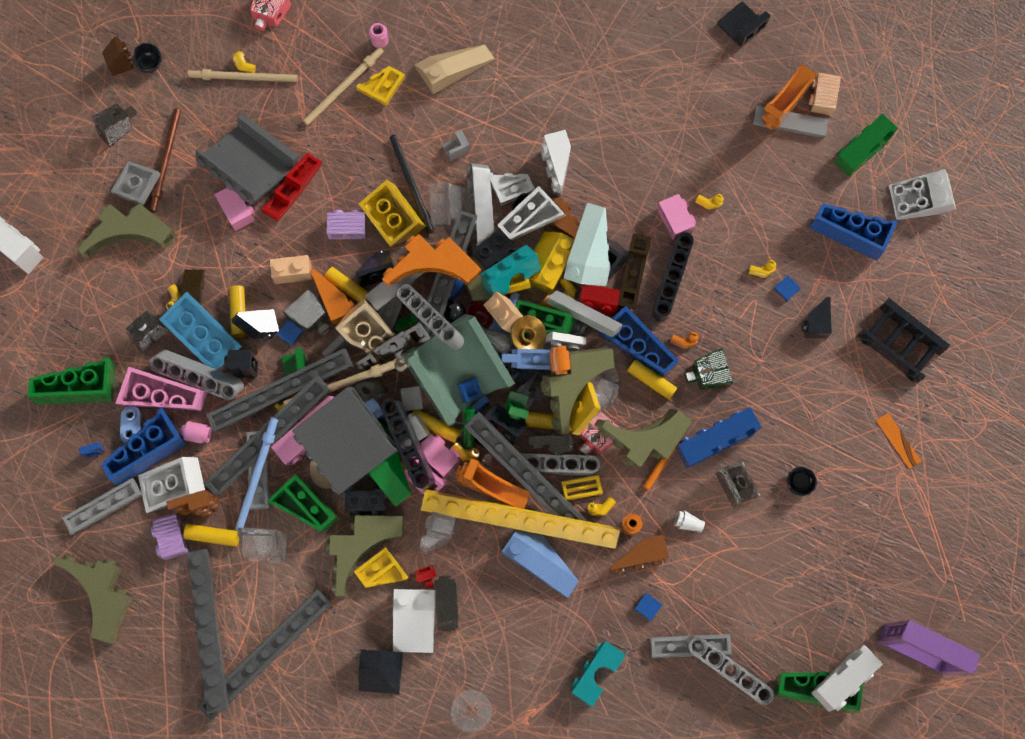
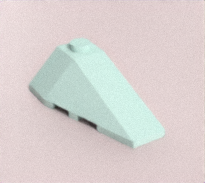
[564,203,610,286]

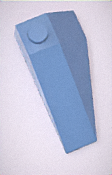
[502,530,579,598]

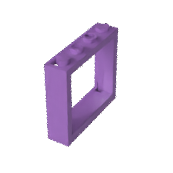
[877,620,980,675]

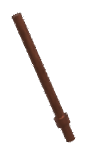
[149,109,181,212]

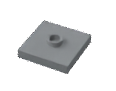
[111,161,161,205]

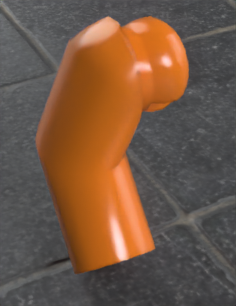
[670,332,699,349]

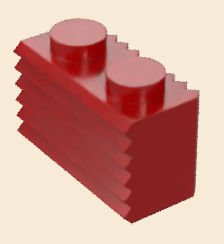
[579,284,620,317]

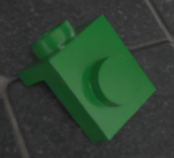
[395,311,420,333]
[504,391,529,420]

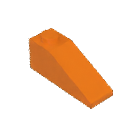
[310,269,354,326]

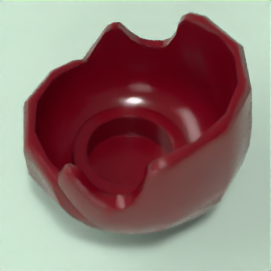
[466,301,494,331]

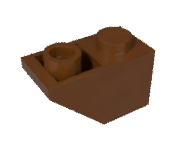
[102,36,134,76]

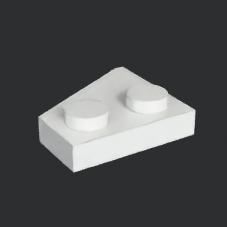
[490,172,535,206]
[542,332,586,351]

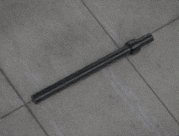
[389,135,434,234]

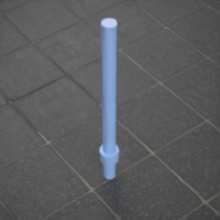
[235,417,278,532]

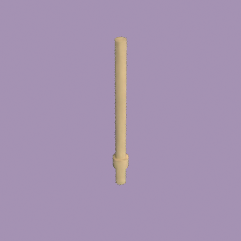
[303,47,384,126]
[188,69,298,82]
[284,361,396,405]

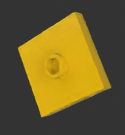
[569,382,601,436]

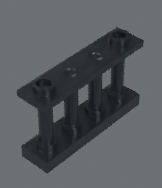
[857,298,950,383]

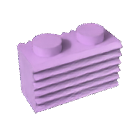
[327,210,366,240]
[151,513,188,560]

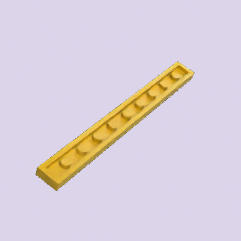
[421,489,620,549]

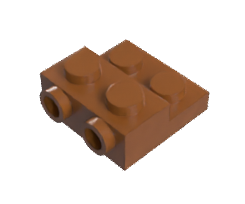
[166,490,220,517]

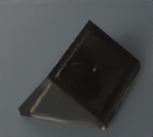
[715,461,760,508]

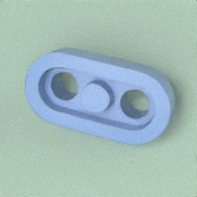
[120,406,143,443]

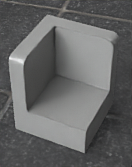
[443,130,470,161]
[401,386,423,415]

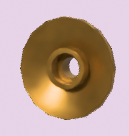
[511,315,546,349]

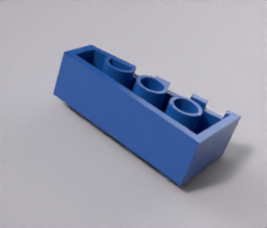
[809,203,898,261]
[598,306,679,377]
[101,407,186,486]
[676,407,762,469]

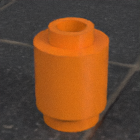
[549,346,571,375]
[621,514,642,536]

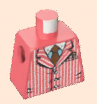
[250,0,291,31]
[578,411,620,455]

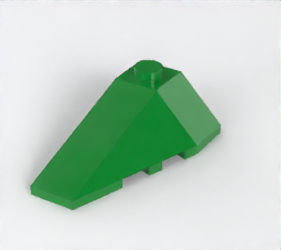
[369,420,412,507]

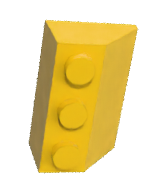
[358,180,426,247]
[529,231,575,295]

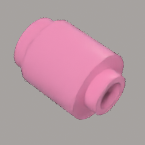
[369,23,389,48]
[181,421,212,444]

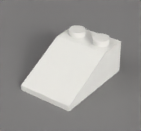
[138,457,205,513]
[393,589,436,653]

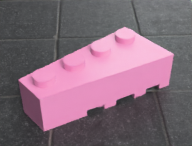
[115,367,208,411]
[271,396,334,465]

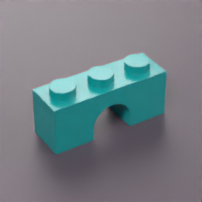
[480,245,541,297]
[570,641,626,707]

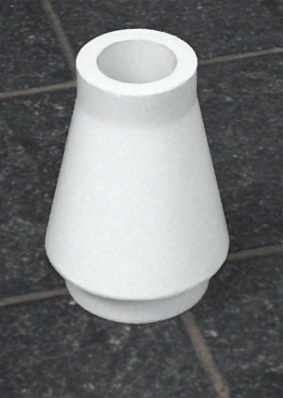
[674,510,705,532]

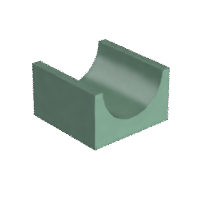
[400,314,515,426]

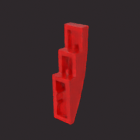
[262,153,322,222]

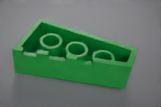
[27,357,115,405]
[774,672,863,714]

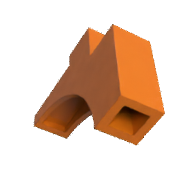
[761,64,817,130]
[382,234,481,288]
[455,458,531,509]

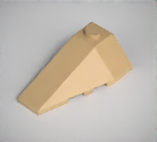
[414,45,494,94]
[335,299,407,372]

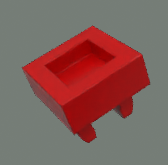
[414,564,437,589]

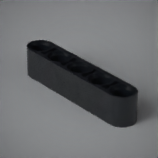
[652,232,694,322]
[381,398,435,489]

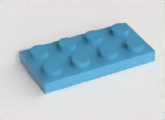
[159,292,243,370]

